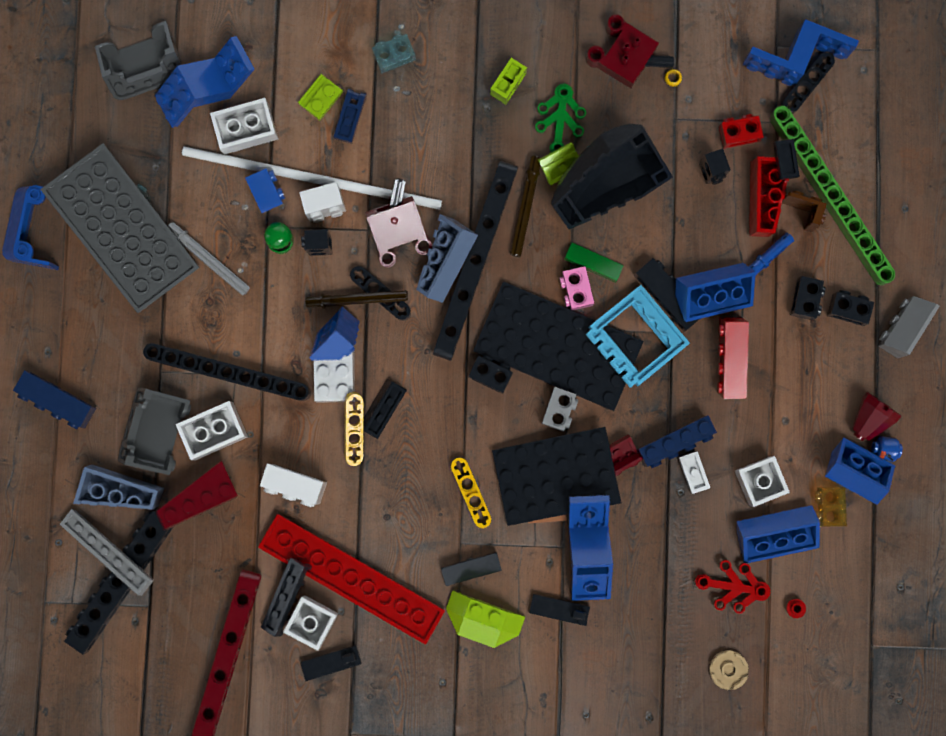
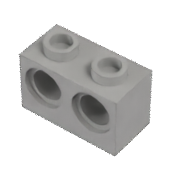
[542,387,578,431]

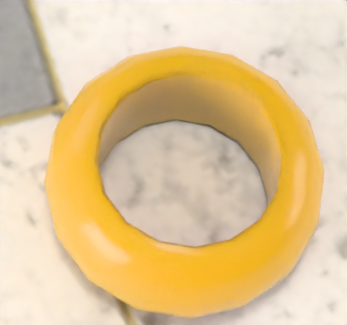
[665,69,682,87]

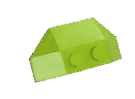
[446,590,525,648]

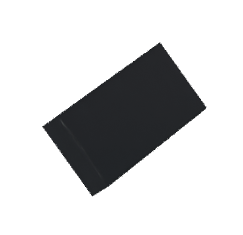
[773,139,800,180]

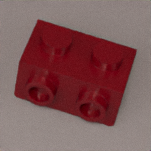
[610,434,643,476]

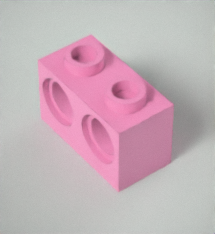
[560,266,594,310]

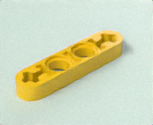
[344,391,364,466]
[451,458,491,528]

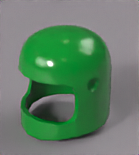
[264,222,294,254]

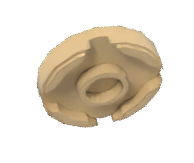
[709,650,749,690]

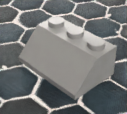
[879,296,940,358]

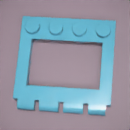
[586,285,690,388]

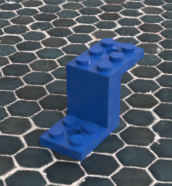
[743,19,859,86]
[155,36,255,128]
[568,495,613,601]

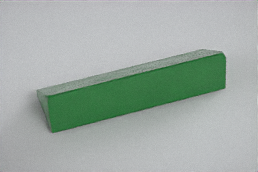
[564,243,624,283]

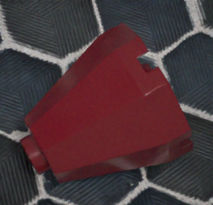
[852,392,901,441]

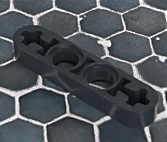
[781,52,835,114]
[350,266,411,321]

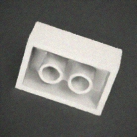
[210,98,278,154]
[314,351,355,403]
[176,401,248,460]
[260,464,327,507]

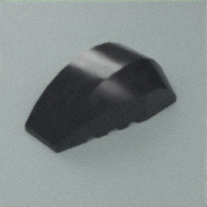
[551,124,673,230]

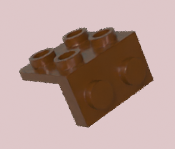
[782,191,827,232]

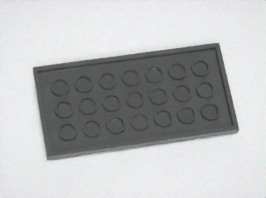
[40,143,200,313]

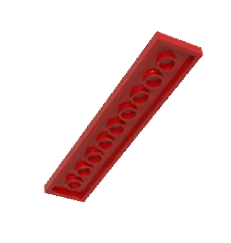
[258,514,445,645]

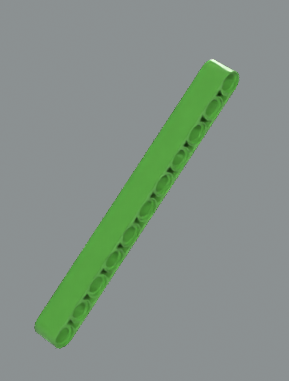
[770,106,895,285]

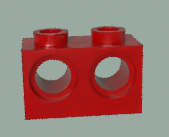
[718,114,764,149]

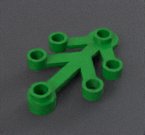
[535,84,586,153]

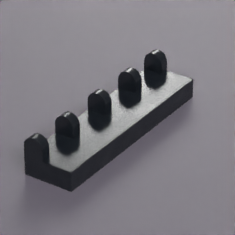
[261,558,312,637]

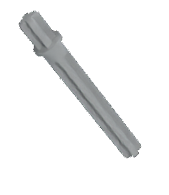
[168,222,250,295]

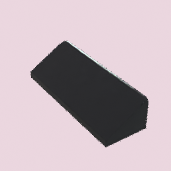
[363,379,407,439]
[441,552,502,586]

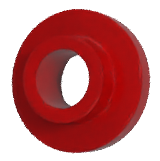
[786,599,806,618]

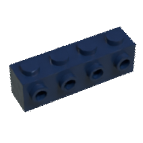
[13,370,96,429]
[637,415,717,469]

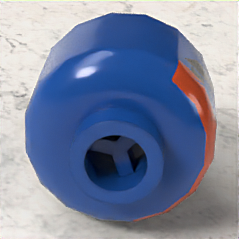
[871,436,902,462]

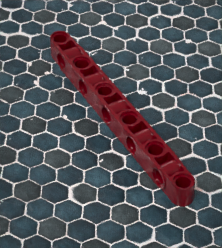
[191,569,262,736]

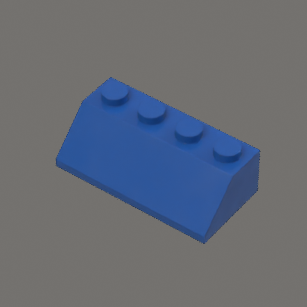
[675,263,756,322]
[309,306,360,361]
[736,505,820,563]

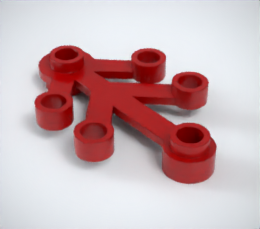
[694,560,771,614]

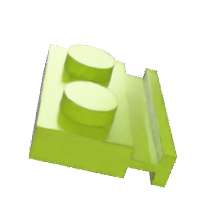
[298,74,343,121]
[538,142,578,185]

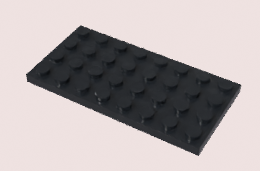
[473,281,644,412]

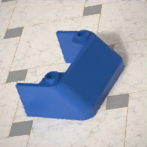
[2,185,59,270]

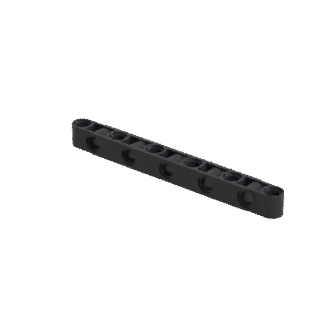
[433,161,518,361]

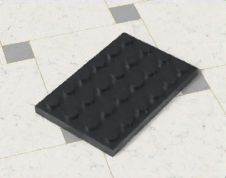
[492,427,622,526]

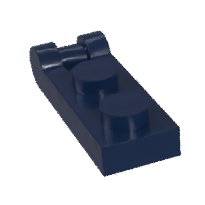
[334,89,367,144]

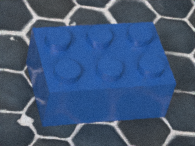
[825,438,895,505]

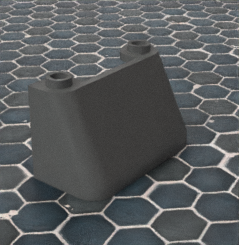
[95,21,182,100]
[118,387,191,475]

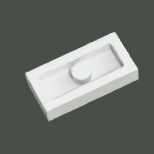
[679,451,710,494]

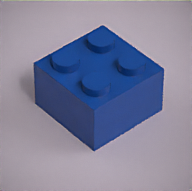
[245,168,286,213]

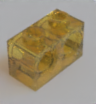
[815,487,847,527]

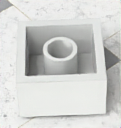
[299,182,346,223]
[735,456,790,507]
[283,595,339,651]

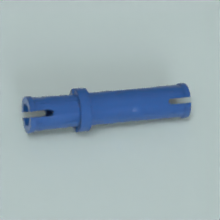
[749,232,794,276]

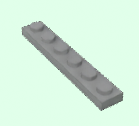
[60,509,153,596]

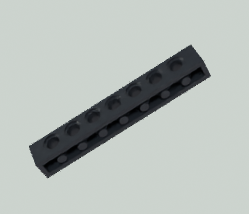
[64,510,173,655]

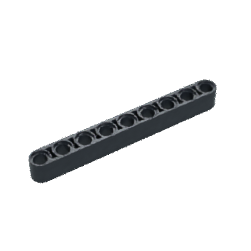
[143,343,311,401]

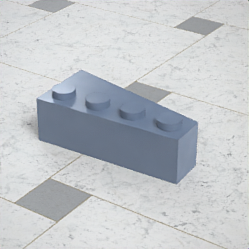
[416,214,478,303]
[73,464,164,509]

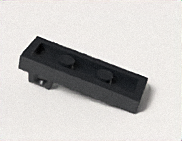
[529,594,590,626]
[300,645,362,682]

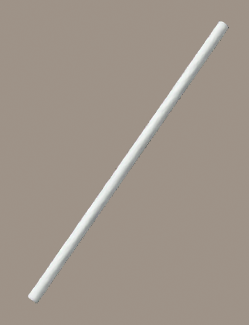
[182,146,442,210]

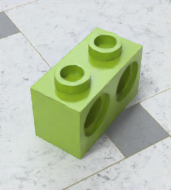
[490,57,527,105]

